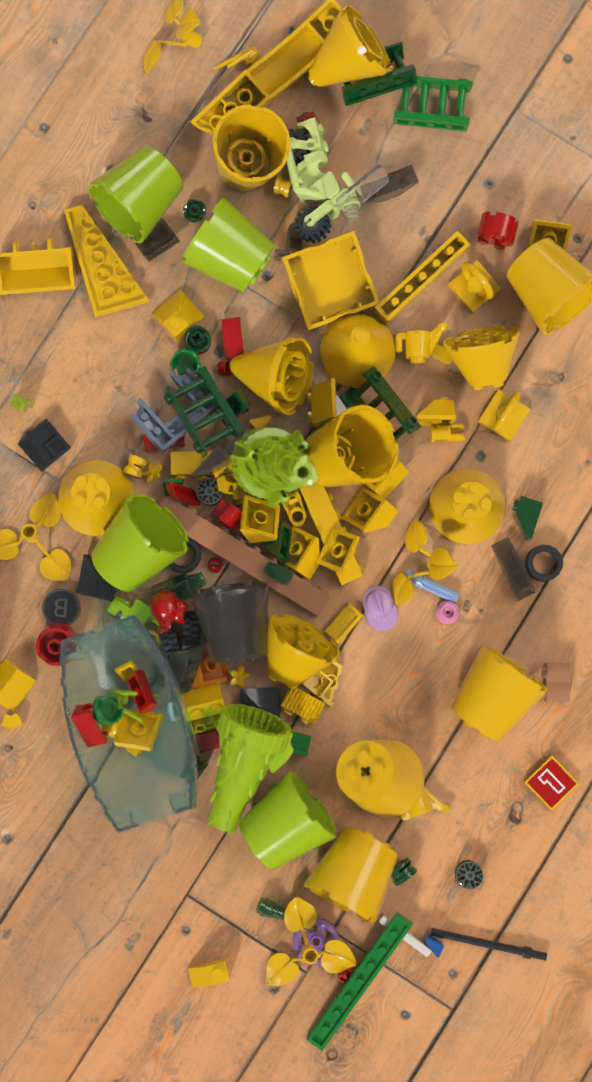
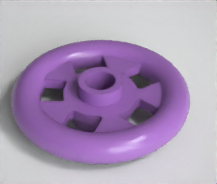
[293,917,339,965]

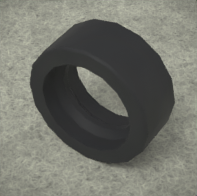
[169,537,201,573]
[525,545,563,582]

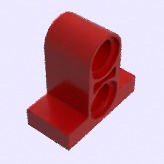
[210,499,243,537]

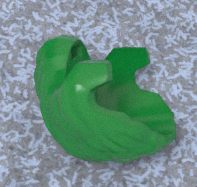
[170,348,201,375]
[92,695,124,726]

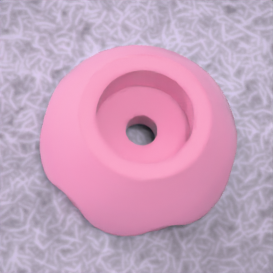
[435,601,460,624]

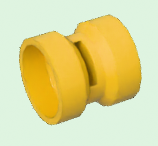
[123,454,147,479]

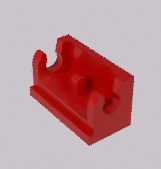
[70,703,109,748]

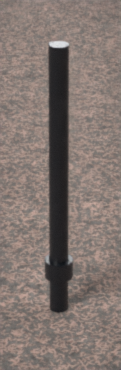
[430,928,547,961]

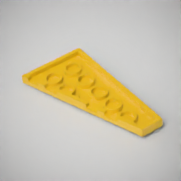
[64,205,150,318]

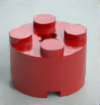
[477,212,519,250]
[35,622,78,666]

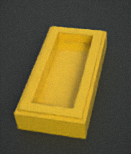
[324,603,364,644]

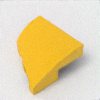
[302,661,343,708]

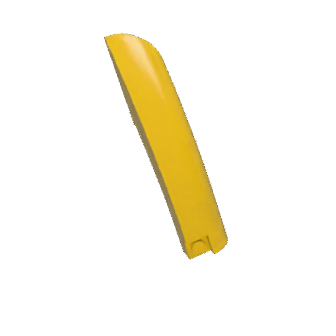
[190,0,342,134]

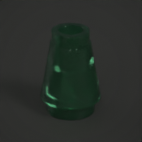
[264,562,294,585]
[256,897,286,920]

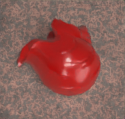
[150,590,188,633]

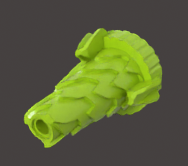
[230,426,319,507]
[206,704,294,833]

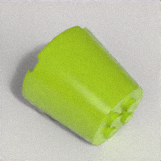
[87,146,183,243]
[181,197,275,293]
[91,494,189,591]
[239,771,337,870]

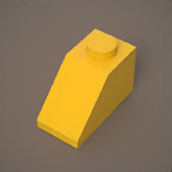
[188,957,231,987]

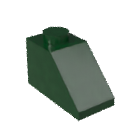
[511,496,543,541]

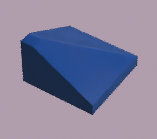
[424,934,444,958]

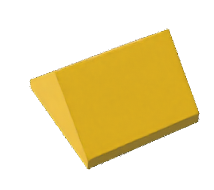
[527,219,572,251]
[240,495,280,543]
[316,528,360,575]
[0,658,37,712]

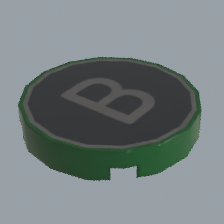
[42,589,81,625]

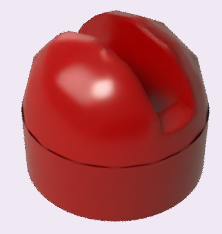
[216,361,231,376]
[207,558,223,573]

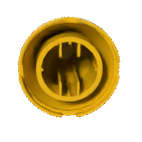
[308,5,391,87]
[320,313,396,389]
[229,337,314,415]

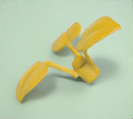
[143,0,203,75]
[0,493,71,581]
[391,519,459,607]
[266,897,356,986]

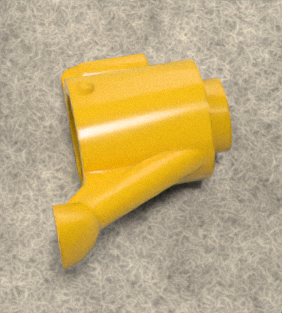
[395,323,449,364]
[398,787,452,821]

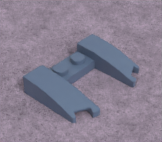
[131,368,217,454]

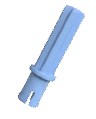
[405,569,459,603]

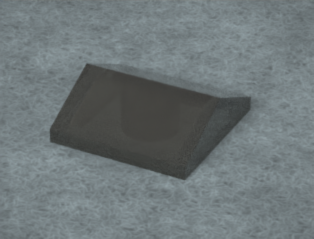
[131,218,180,262]

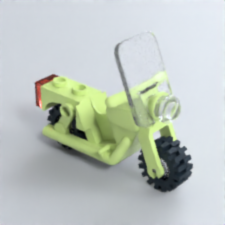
[286,111,389,243]

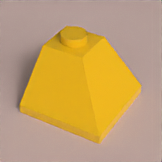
[152,289,205,342]
[416,397,456,426]
[341,488,398,533]
[274,526,320,580]

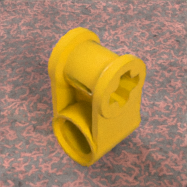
[282,489,306,527]

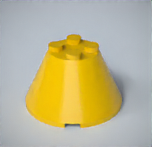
[443,326,520,390]
[58,460,134,536]
[429,468,505,544]
[266,614,340,689]

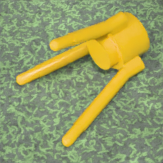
[213,46,260,70]

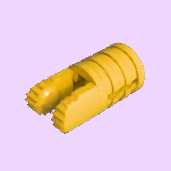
[430,424,466,442]

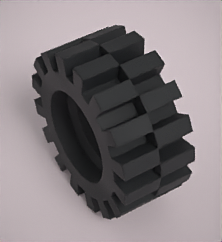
[182,610,201,646]
[158,624,184,661]

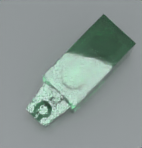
[151,572,207,600]

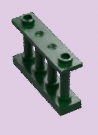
[342,42,417,106]
[163,366,244,458]
[339,366,422,448]

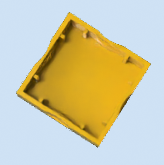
[281,231,379,330]

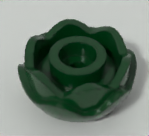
[183,199,207,223]

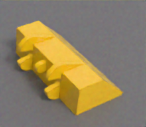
[0,238,75,295]

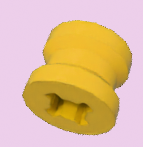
[273,176,292,198]

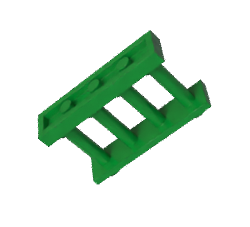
[393,76,473,132]

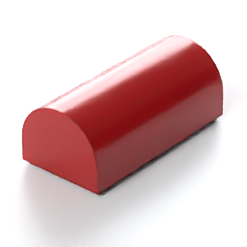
[126,669,158,714]

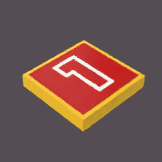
[524,755,579,811]

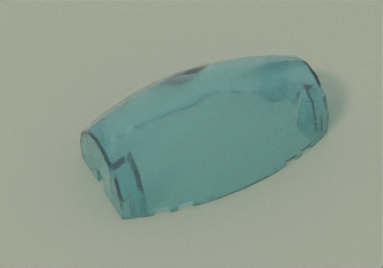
[60,615,198,833]

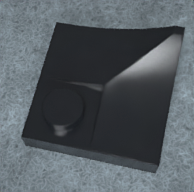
[18,418,71,472]
[76,554,118,602]
[240,688,280,717]

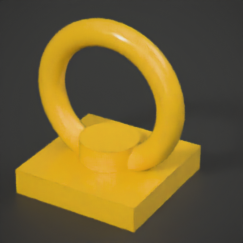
[448,260,501,314]
[478,389,531,442]

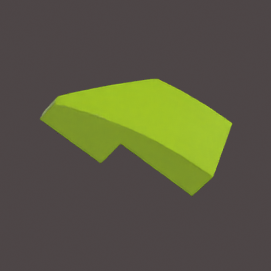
[10,393,35,412]

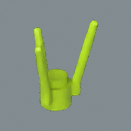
[109,688,160,722]

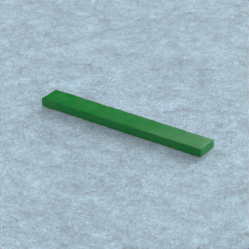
[306,912,413,1051]

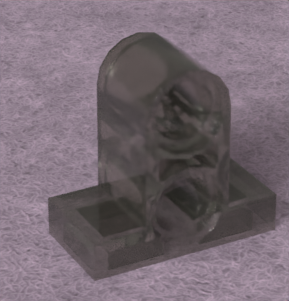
[274,222,304,262]

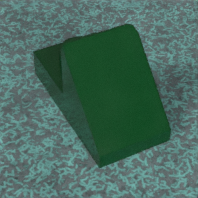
[215,389,251,426]
[262,521,292,564]

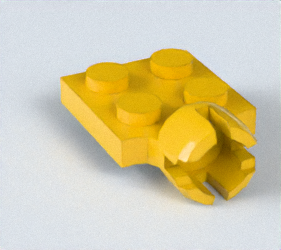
[102,709,164,751]

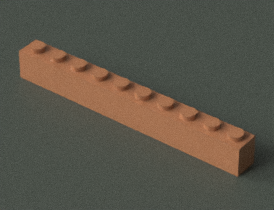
[160,496,330,617]

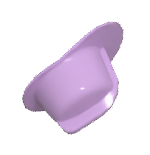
[362,586,398,631]

